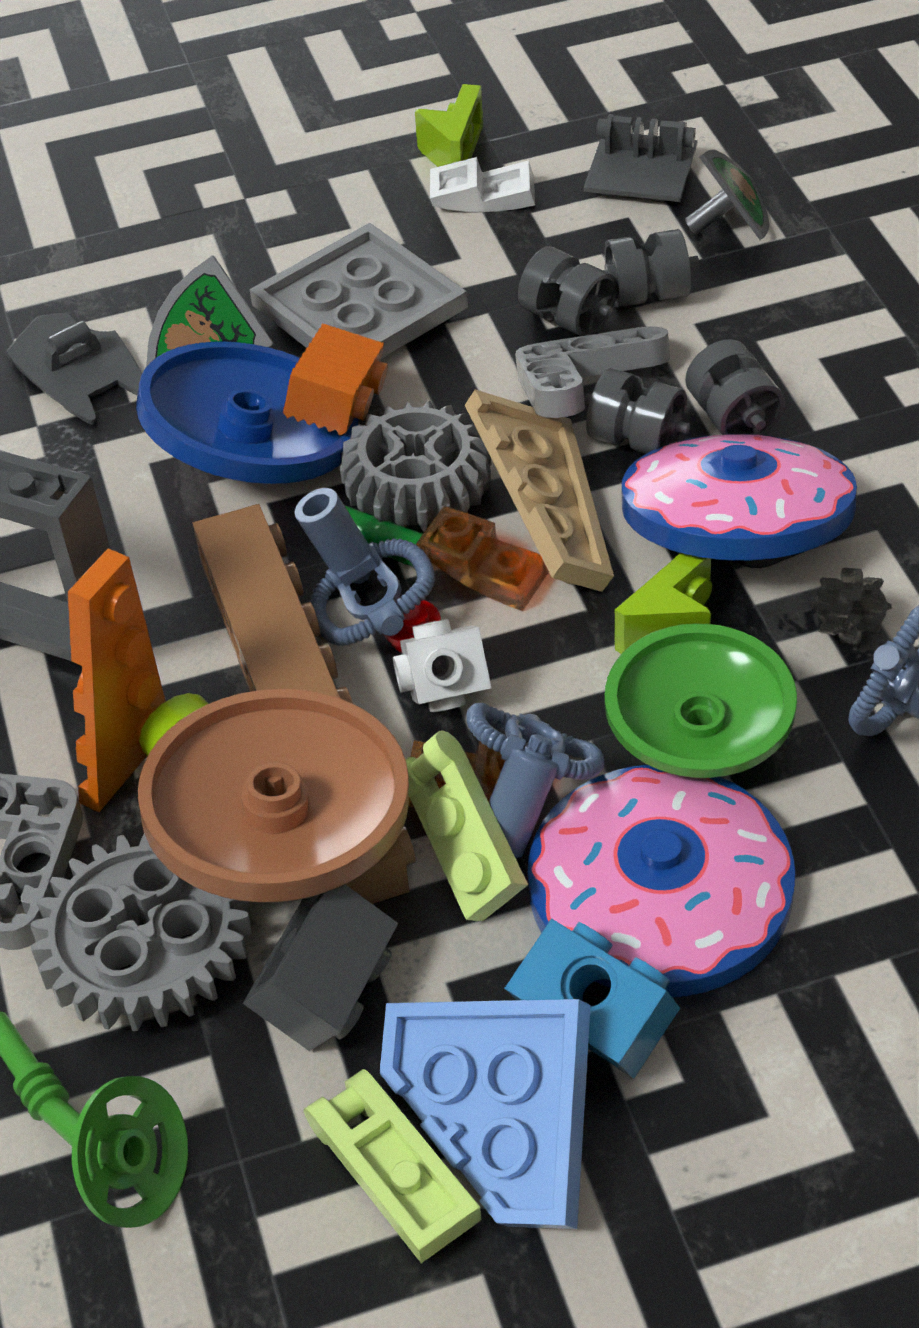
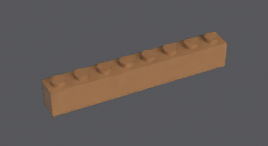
[192,504,416,904]

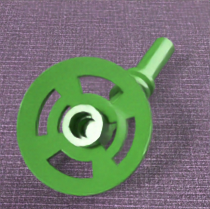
[0,1012,188,1228]

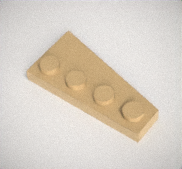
[465,389,614,591]

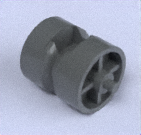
[603,229,699,308]
[518,246,617,336]
[685,339,785,435]
[585,368,690,454]

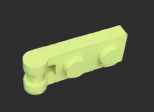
[406,731,528,921]
[303,1069,481,1263]

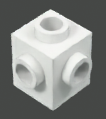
[393,619,492,712]

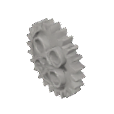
[30,834,252,1031]

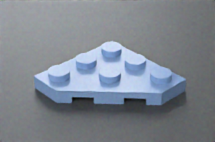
[380,999,591,1229]

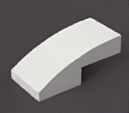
[430,157,535,212]

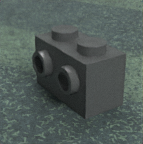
[243,884,398,1051]

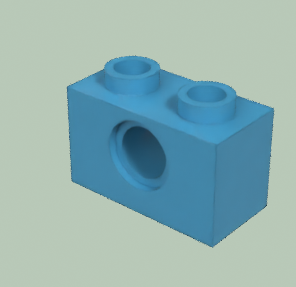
[504,918,680,1079]

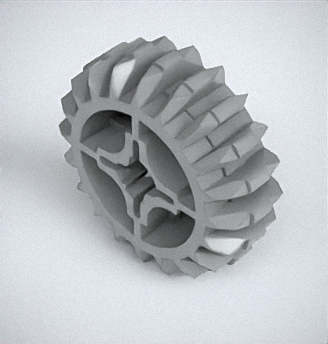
[340,401,492,533]

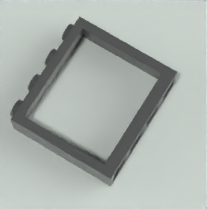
[0,450,110,661]

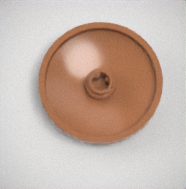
[138,689,409,902]

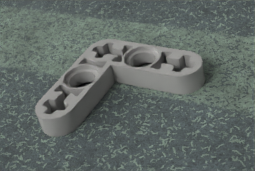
[516,326,670,418]
[0,774,83,950]

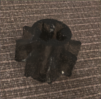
[810,568,892,645]

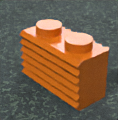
[283,323,388,436]

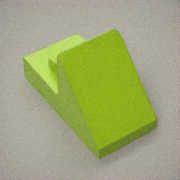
[415,84,483,167]
[615,553,712,654]

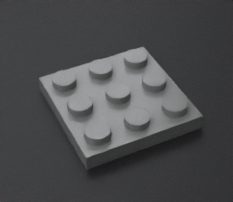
[250,223,468,359]

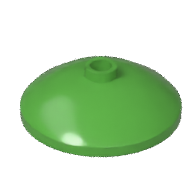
[605,624,797,778]

